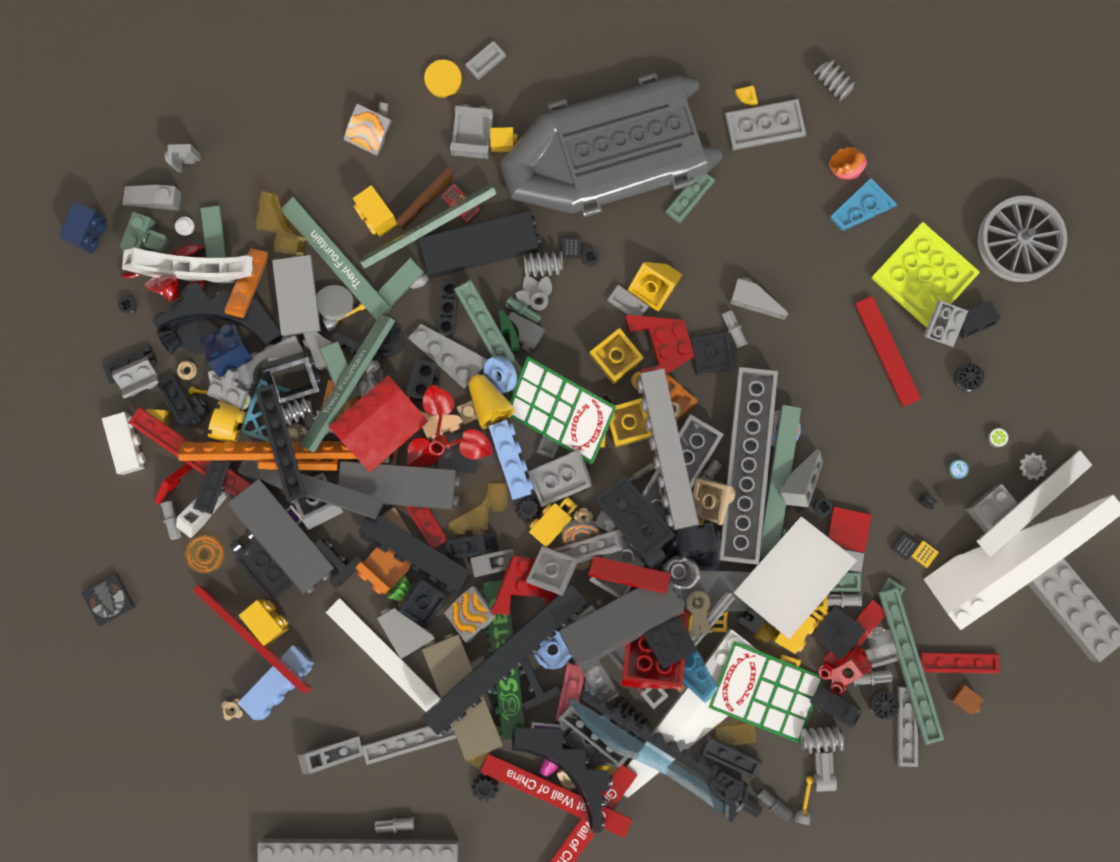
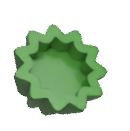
[387,575,412,601]

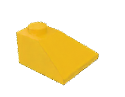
[627,262,683,312]

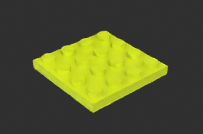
[871,222,980,327]

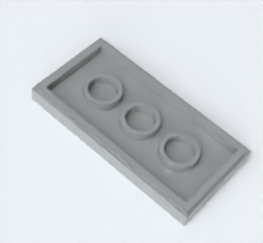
[725,99,806,150]
[272,255,321,336]

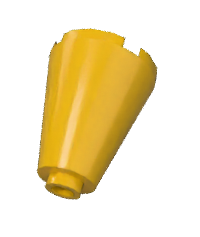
[468,374,515,429]

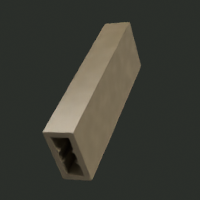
[422,633,503,761]

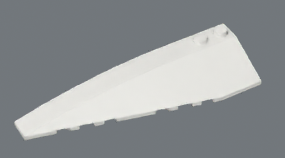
[924,494,1120,630]
[624,629,757,798]

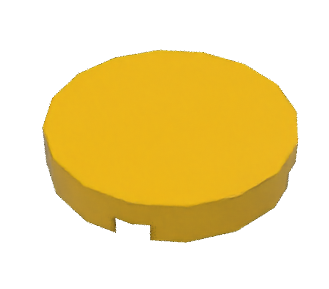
[424,60,462,98]

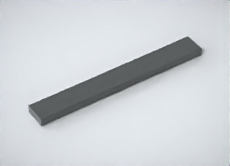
[237,460,384,519]

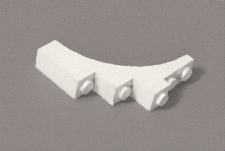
[122,248,253,284]

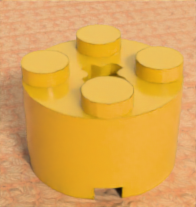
[208,401,246,442]

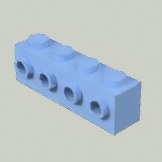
[489,420,534,501]
[238,645,314,720]

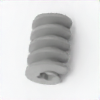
[814,60,855,101]
[524,251,563,277]
[281,397,314,425]
[800,726,844,754]

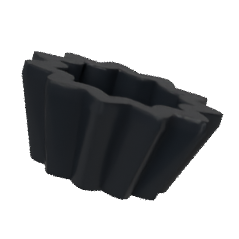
[156,329,180,355]
[515,496,543,523]
[471,774,499,802]

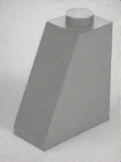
[377,607,436,659]

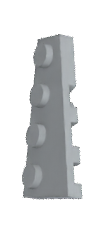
[408,324,488,389]

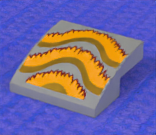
[344,104,392,156]
[445,586,496,643]

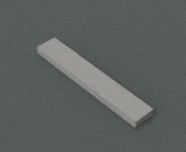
[361,724,457,765]

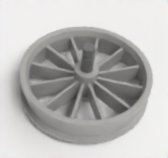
[977,196,1067,282]

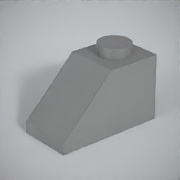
[470,549,515,577]

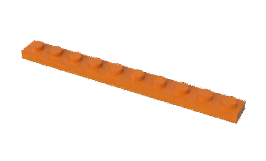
[178,441,357,461]

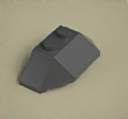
[558,703,632,768]

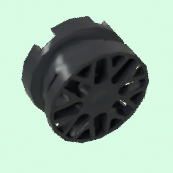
[954,363,984,392]
[869,691,899,720]

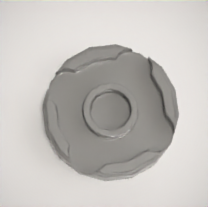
[316,285,354,320]

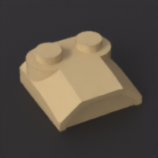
[693,478,735,525]

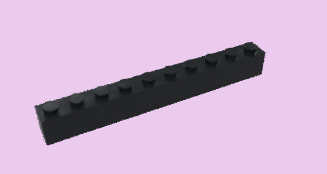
[421,584,587,736]

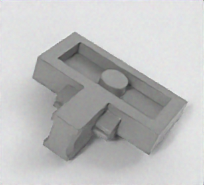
[356,360,381,397]
[207,369,249,409]

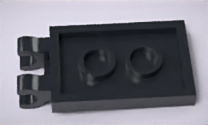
[230,530,294,603]

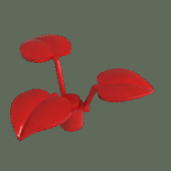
[121,244,205,302]
[407,385,493,467]

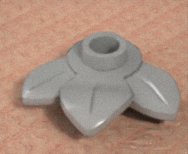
[516,276,552,311]

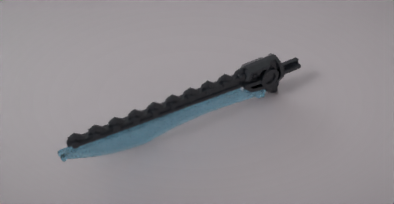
[568,691,762,822]

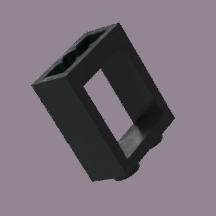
[262,351,321,403]

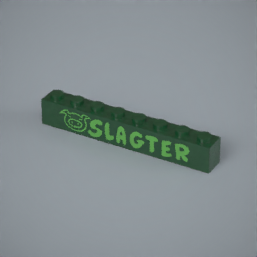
[480,580,526,740]

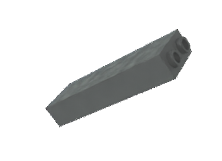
[338,461,461,510]
[228,479,334,595]
[673,571,756,613]
[560,582,685,670]

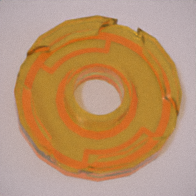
[184,535,224,574]

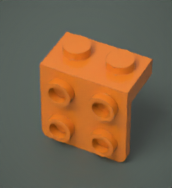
[356,548,411,594]

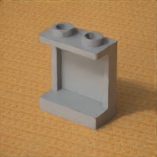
[450,104,493,159]

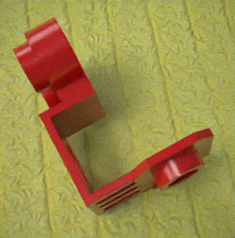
[818,645,872,695]

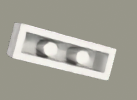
[102,412,146,475]

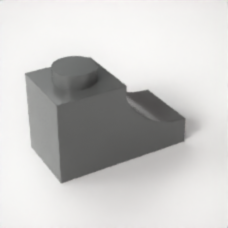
[508,311,546,352]

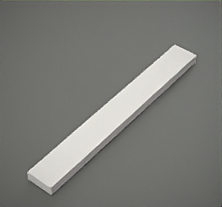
[977,450,1092,557]
[326,598,441,712]

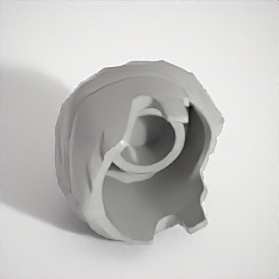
[661,556,700,589]

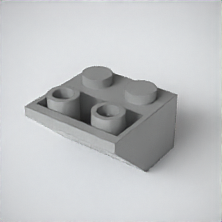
[924,300,968,347]

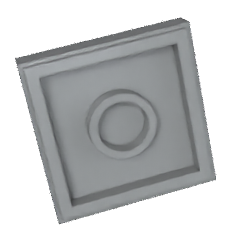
[526,546,578,596]

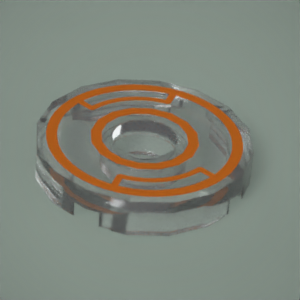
[561,519,600,545]

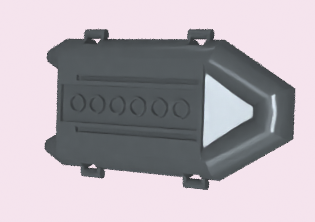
[500,73,723,218]

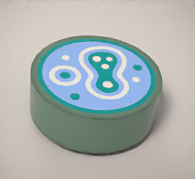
[948,460,969,479]

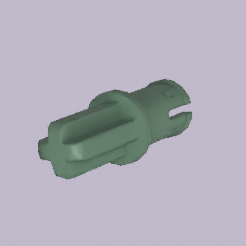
[505,296,541,325]

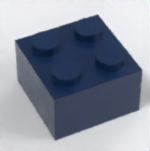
[58,202,107,254]
[200,321,253,377]

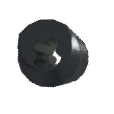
[610,696,650,741]

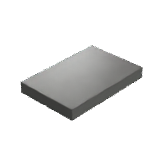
[527,450,594,507]

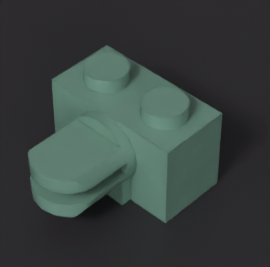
[119,212,169,252]

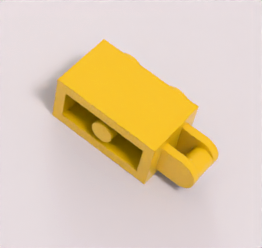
[529,497,578,548]

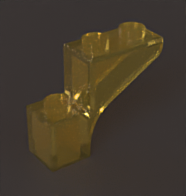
[256,191,306,256]
[449,484,508,534]

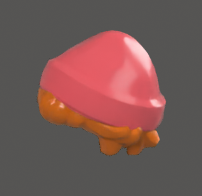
[829,147,867,180]

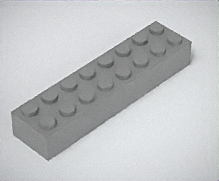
[636,369,699,531]

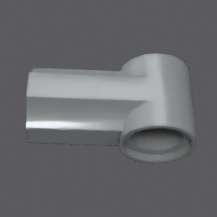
[814,751,837,792]

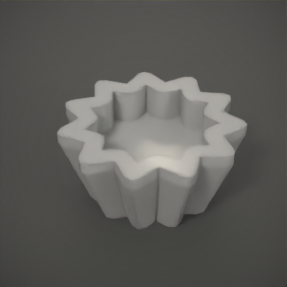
[1019,452,1047,480]

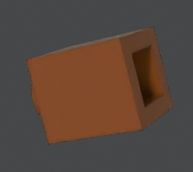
[949,684,984,716]

